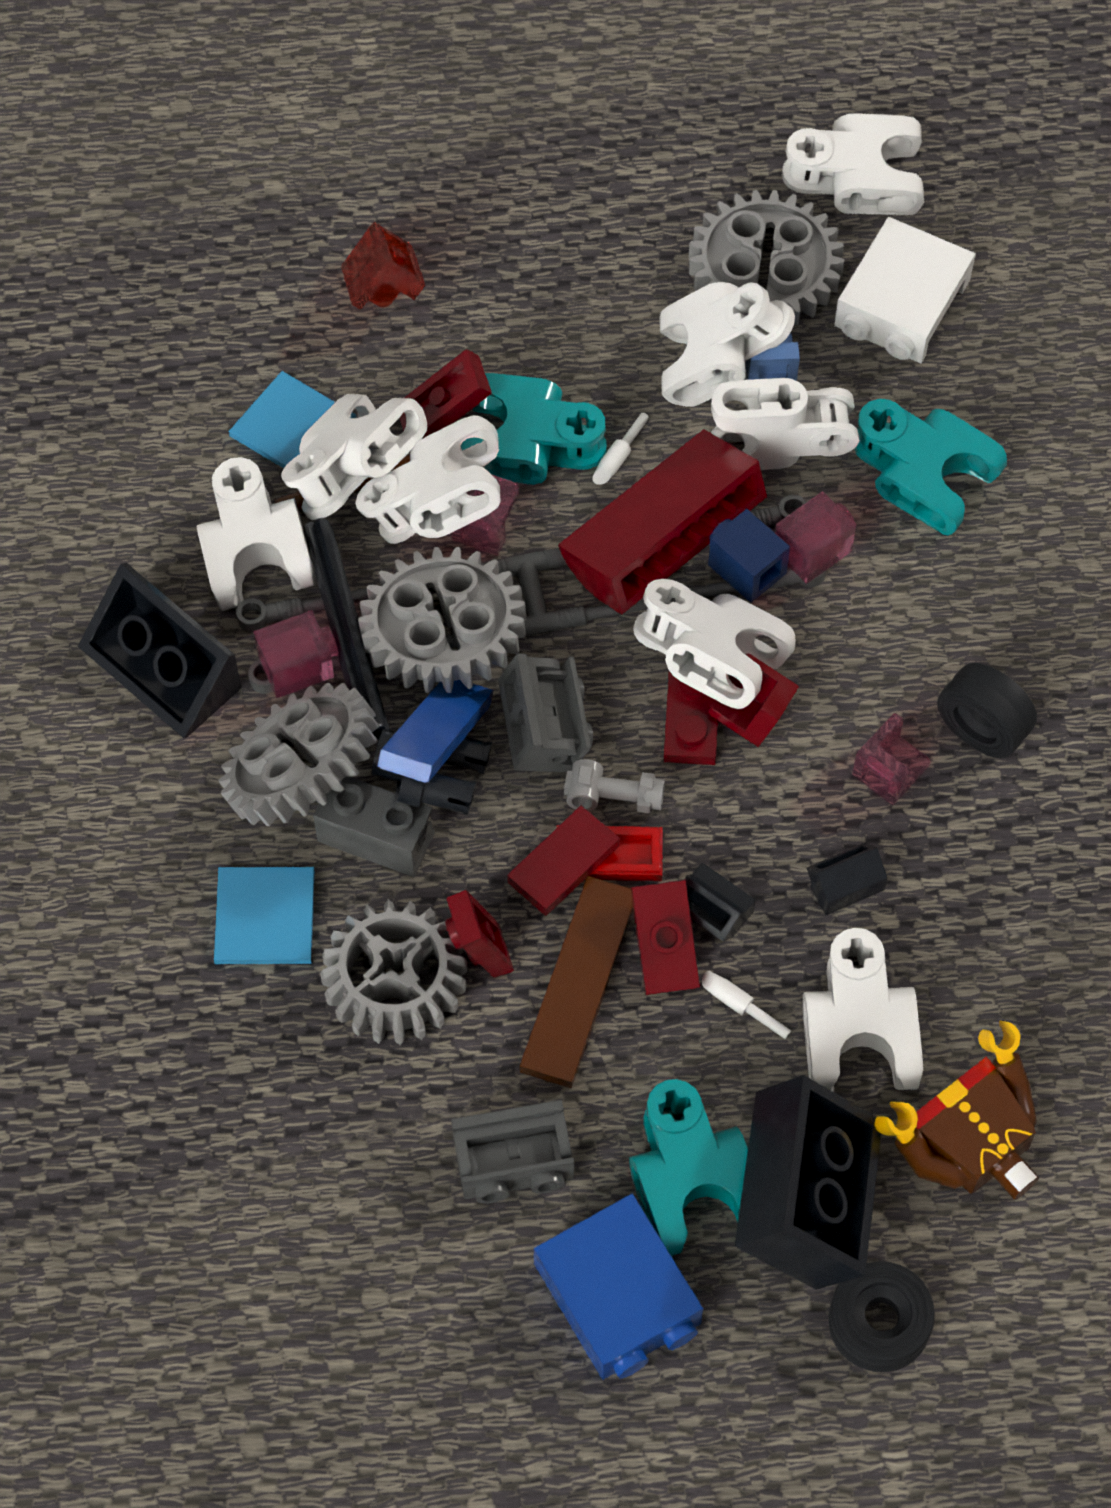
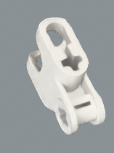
[782,113,924,215]
[660,282,795,407]
[711,378,859,470]
[281,394,427,520]
[355,415,501,544]
[197,457,317,611]
[633,579,796,709]
[803,928,923,1092]

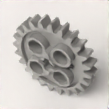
[688,190,844,325]
[358,547,527,693]
[219,683,379,826]

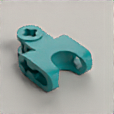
[460,373,607,485]
[854,399,1007,536]
[629,1079,748,1256]

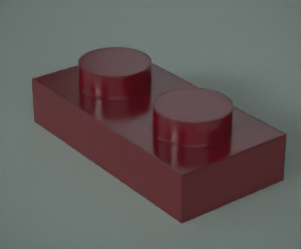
[399,349,492,439]
[663,671,718,765]
[445,890,514,978]

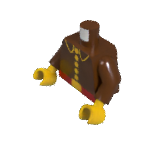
[875,1020,1039,1200]

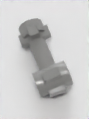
[564,759,665,813]

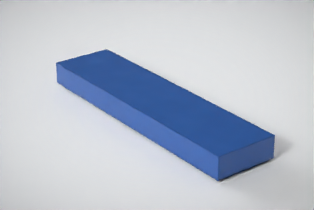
[378,680,494,783]

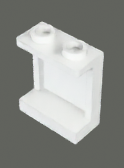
[834,217,976,363]

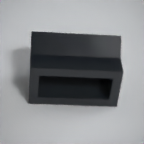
[806,842,888,915]
[684,863,756,941]

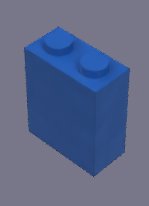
[534,1193,703,1380]

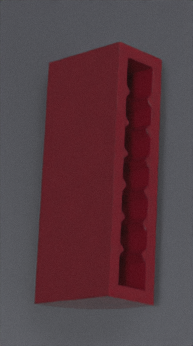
[558,429,767,615]

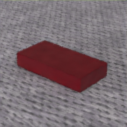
[507,805,620,916]

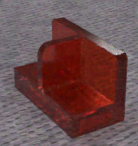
[341,221,426,310]

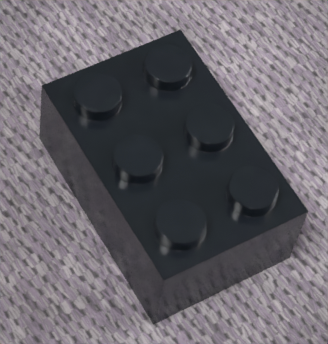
[735,1075,881,1290]

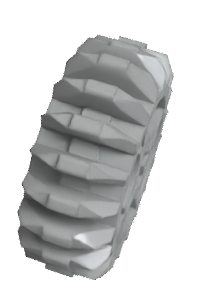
[320,899,468,1045]

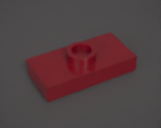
[630,880,700,995]

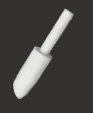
[593,413,649,485]
[702,971,791,1039]

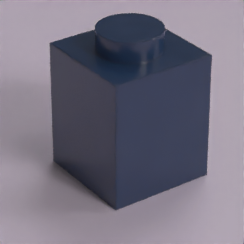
[708,509,790,603]

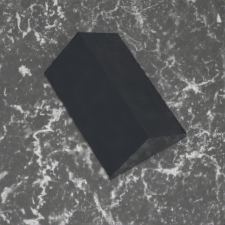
[78,563,242,738]

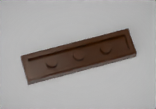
[519,876,633,1089]

